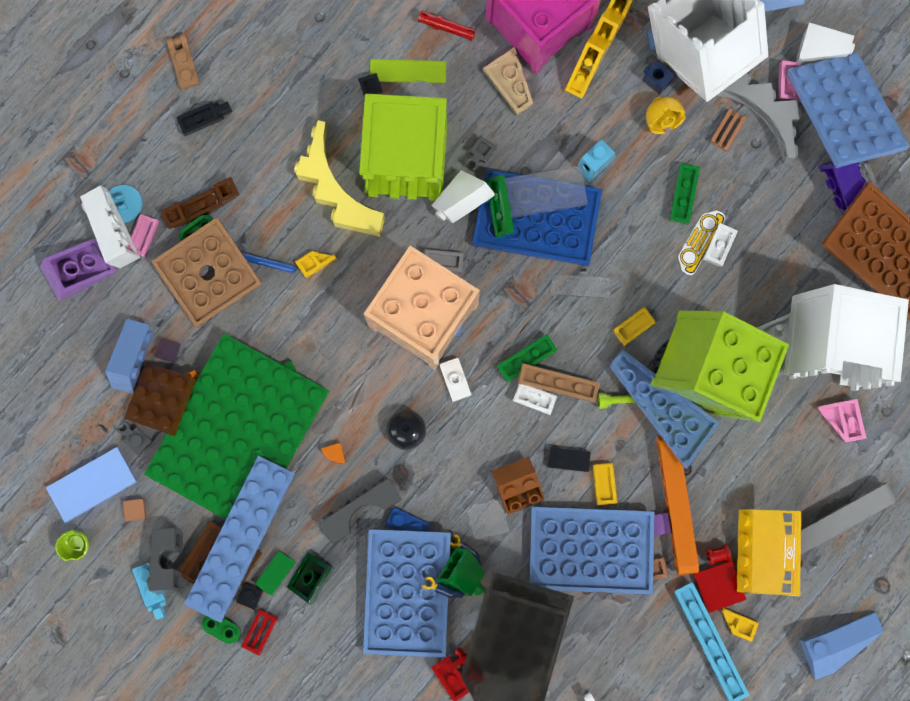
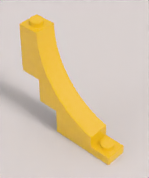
[565,0,637,99]

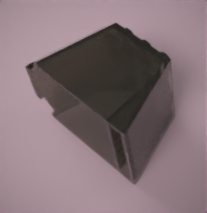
[461,571,574,701]

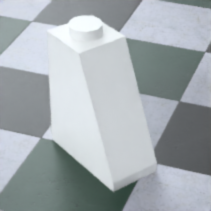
[795,22,855,65]
[431,170,495,223]

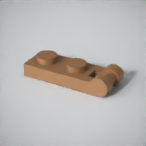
[166,33,200,90]

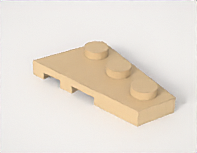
[483,47,533,116]

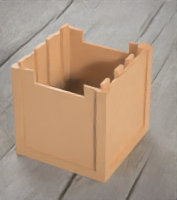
[364,246,480,370]

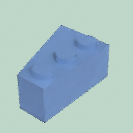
[106,319,153,394]

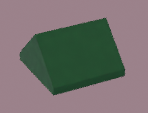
[287,552,334,605]

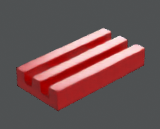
[241,609,278,656]

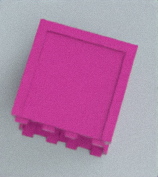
[485,0,601,75]

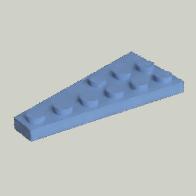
[610,350,720,469]

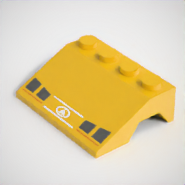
[737,510,801,596]

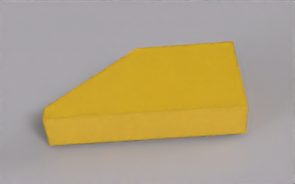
[295,251,337,279]
[721,608,759,642]

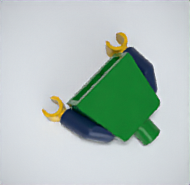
[421,535,485,598]

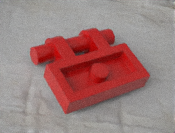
[431,647,483,701]

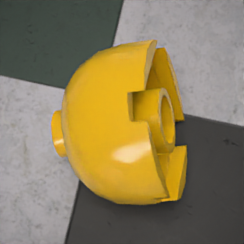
[645,96,686,134]

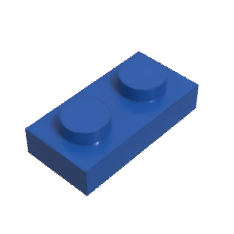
[385,507,430,531]

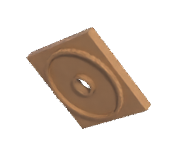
[151,217,263,328]

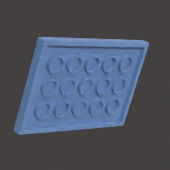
[787,53,909,168]
[529,507,654,594]
[363,529,451,657]

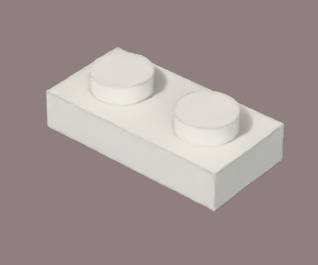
[703,223,738,267]

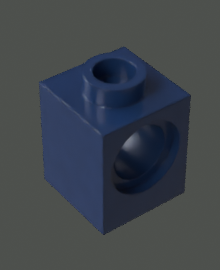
[642,60,675,95]

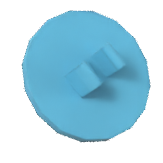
[109,185,143,223]

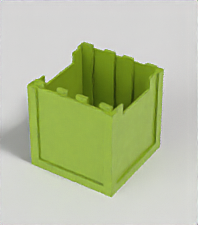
[359,94,447,201]
[650,310,789,422]

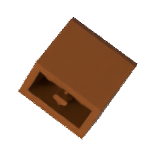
[491,457,545,515]

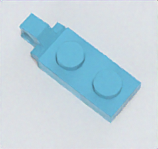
[132,563,167,620]

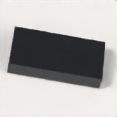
[548,447,591,472]

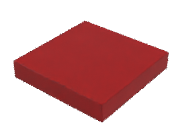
[693,561,747,613]

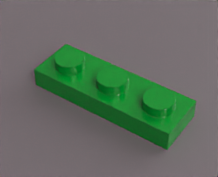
[669,163,700,225]
[486,175,514,238]
[497,334,558,383]

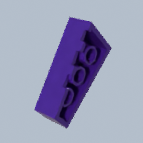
[818,161,866,216]

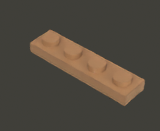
[517,364,600,403]

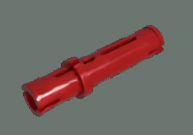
[418,10,476,41]

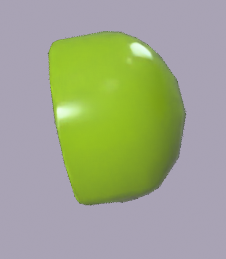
[55,530,90,561]

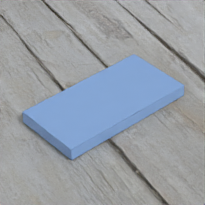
[46,447,137,523]

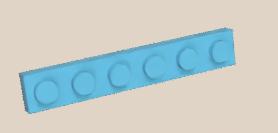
[673,582,750,701]

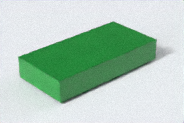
[255,551,296,596]

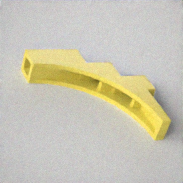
[294,120,385,237]

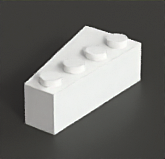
[80,185,141,268]

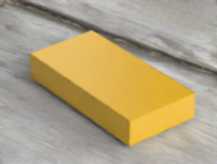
[612,307,656,346]
[592,463,617,505]

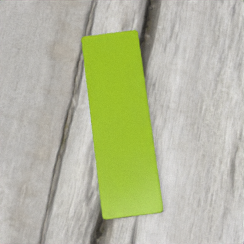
[370,59,446,83]

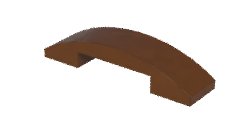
[161,177,240,229]

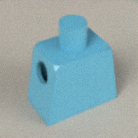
[575,139,616,183]

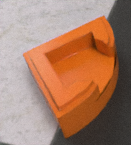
[321,443,346,463]

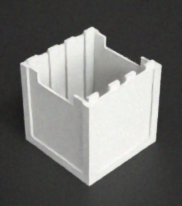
[648,0,768,102]
[784,284,909,391]

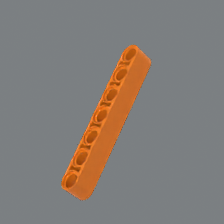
[656,435,699,575]

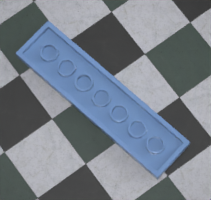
[184,456,295,623]

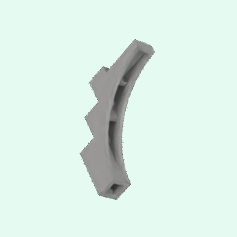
[716,73,802,163]

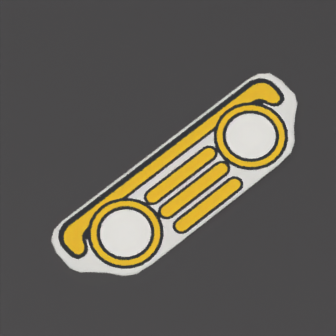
[678,210,726,275]

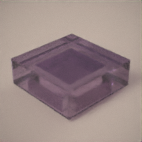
[155,338,181,364]

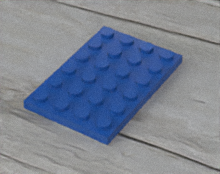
[472,169,602,267]

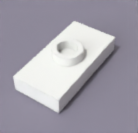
[439,358,472,402]
[513,384,557,415]

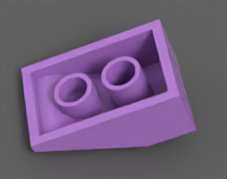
[40,238,116,301]

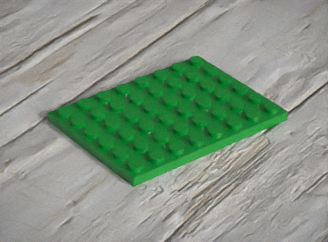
[144,333,330,520]

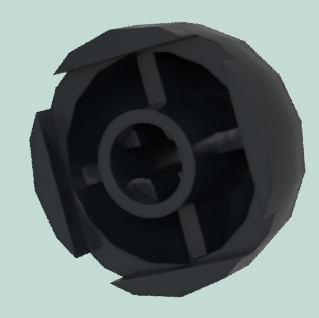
[387,410,426,450]

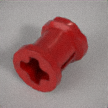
[706,544,731,566]

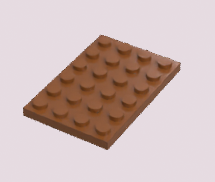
[820,182,910,319]

